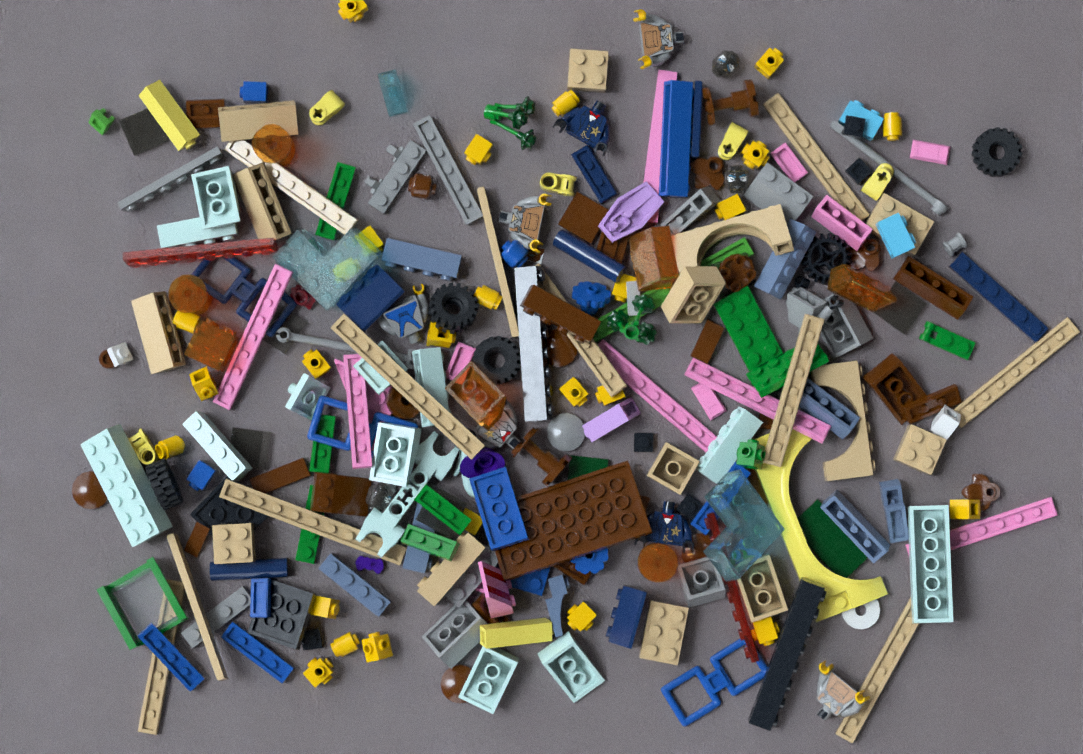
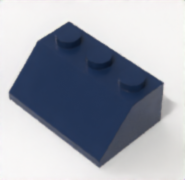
[336,264,405,332]
[606,585,647,649]

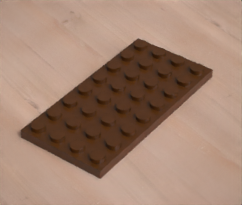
[495,460,652,581]

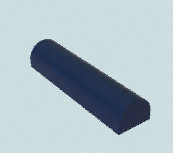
[553,229,627,284]
[210,558,289,581]

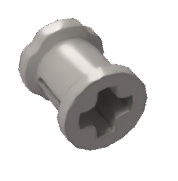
[942,233,968,257]

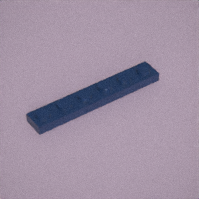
[949,252,1048,343]

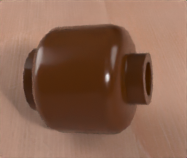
[408,173,437,200]

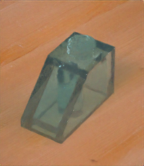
[378,69,407,117]

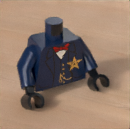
[552,100,610,156]
[634,501,694,553]

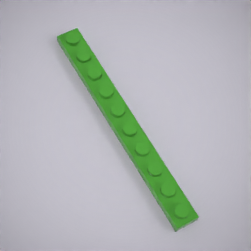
[593,237,754,342]

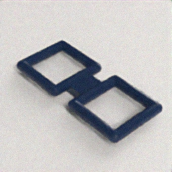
[189,245,297,337]

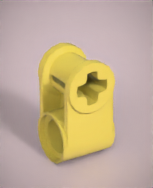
[309,90,345,126]
[718,122,748,160]
[861,163,894,201]
[539,173,577,197]
[128,428,159,465]

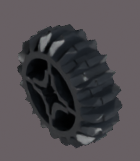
[801,233,852,285]

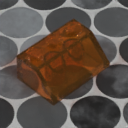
[628,226,679,291]
[827,264,897,312]
[445,361,506,431]

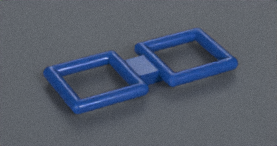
[307,395,418,459]
[661,635,768,727]

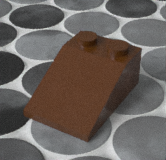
[863,353,927,425]
[310,472,372,517]

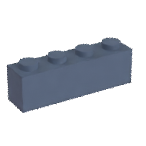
[754,218,816,300]
[382,238,462,282]
[799,378,860,440]
[820,489,890,563]
[403,502,441,573]
[318,553,392,617]

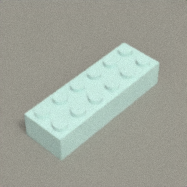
[80,424,173,547]
[907,505,953,624]

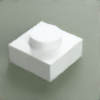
[107,342,133,367]

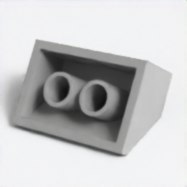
[743,163,814,224]
[820,288,873,359]
[422,600,488,669]

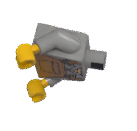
[633,9,684,69]
[499,194,552,253]
[817,660,870,721]

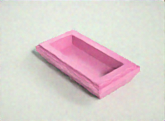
[910,140,951,165]
[770,142,808,182]
[446,342,476,384]
[691,383,727,421]

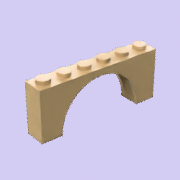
[669,204,794,274]
[810,361,875,481]

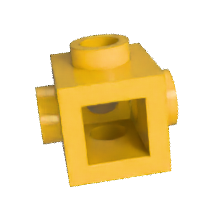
[338,0,369,23]
[741,141,770,169]
[361,632,393,662]
[303,657,334,688]

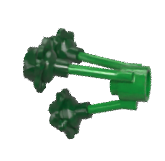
[484,96,537,150]
[607,294,657,345]

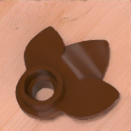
[690,156,724,190]
[846,238,881,272]
[961,474,1001,512]

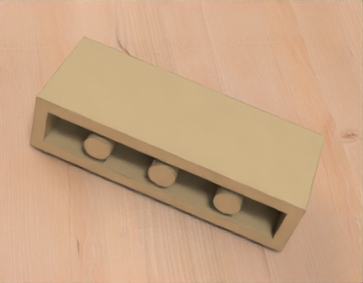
[218,100,298,142]
[233,162,292,246]
[131,291,186,374]

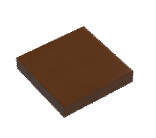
[558,192,609,244]

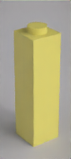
[139,80,200,151]
[480,618,554,649]

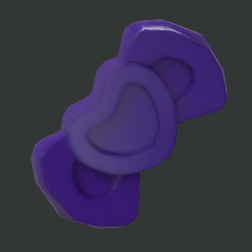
[355,555,384,574]

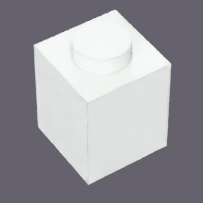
[931,405,961,440]

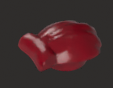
[290,284,318,310]

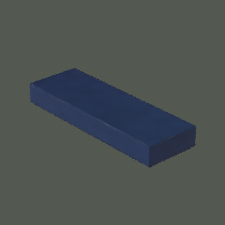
[571,145,617,204]

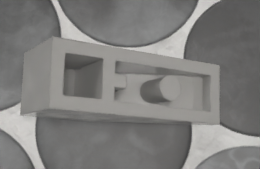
[661,186,720,236]

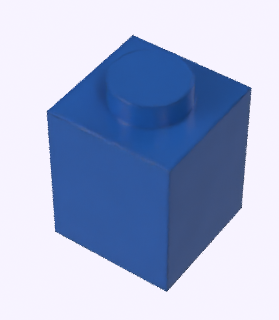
[240,81,268,104]
[186,460,217,491]

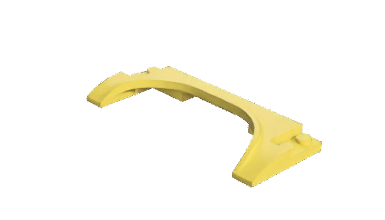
[754,429,888,622]

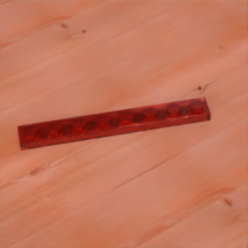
[123,238,278,268]
[704,511,759,663]

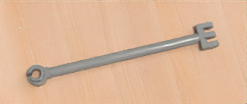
[830,121,948,216]
[276,327,415,369]

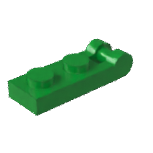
[919,321,975,360]

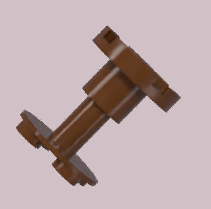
[702,79,759,126]
[511,427,572,487]

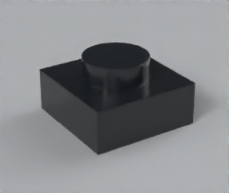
[842,115,865,138]
[845,157,872,185]
[634,433,653,452]
[676,494,703,521]
[302,628,323,651]

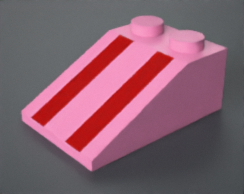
[478,561,516,618]

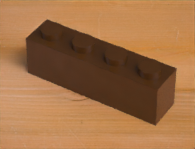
[893,256,973,320]
[520,284,601,344]

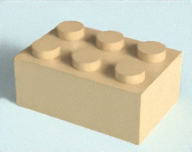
[865,193,934,257]
[661,266,726,323]
[731,554,788,623]
[639,600,689,665]

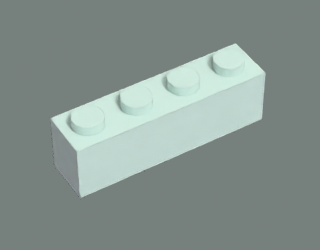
[157,217,239,252]
[412,347,451,427]
[696,407,763,485]
[183,411,252,481]

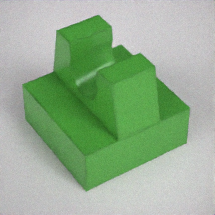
[88,108,115,135]

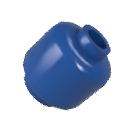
[501,240,529,268]

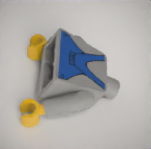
[377,284,429,344]

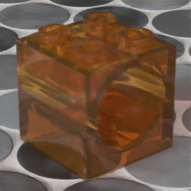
[184,318,240,373]

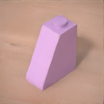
[582,397,641,442]

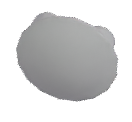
[547,413,585,451]

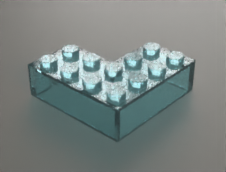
[272,227,383,311]
[703,470,785,581]

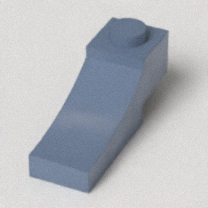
[879,479,909,543]
[545,575,570,637]

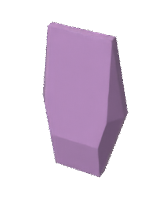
[598,181,664,243]

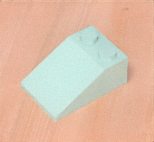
[191,166,240,230]
[369,422,421,487]
[537,631,605,703]
[458,647,520,714]

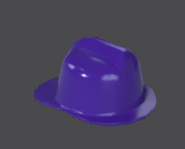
[460,447,505,478]

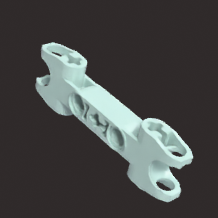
[356,431,460,558]

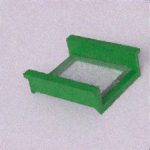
[96,557,188,650]

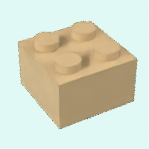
[567,49,608,93]
[893,424,946,475]
[646,442,700,495]
[212,523,255,564]

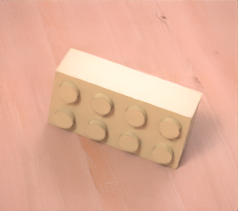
[417,532,486,606]

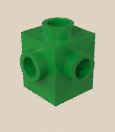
[736,439,766,470]

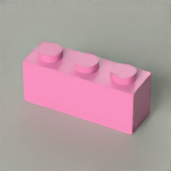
[812,195,873,251]

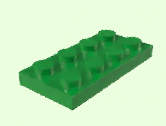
[713,286,783,371]
[746,344,829,398]

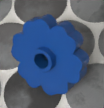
[572,281,611,315]
[570,548,609,574]

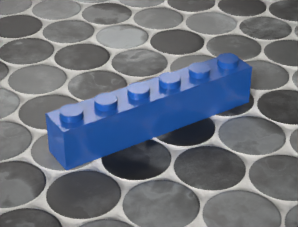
[659,80,694,198]

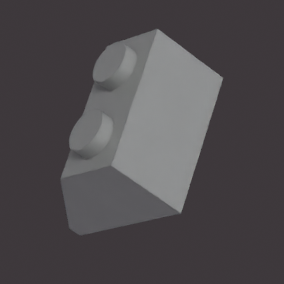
[677,555,725,608]

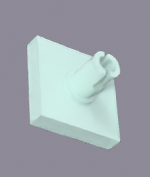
[353,341,408,395]
[285,373,330,421]

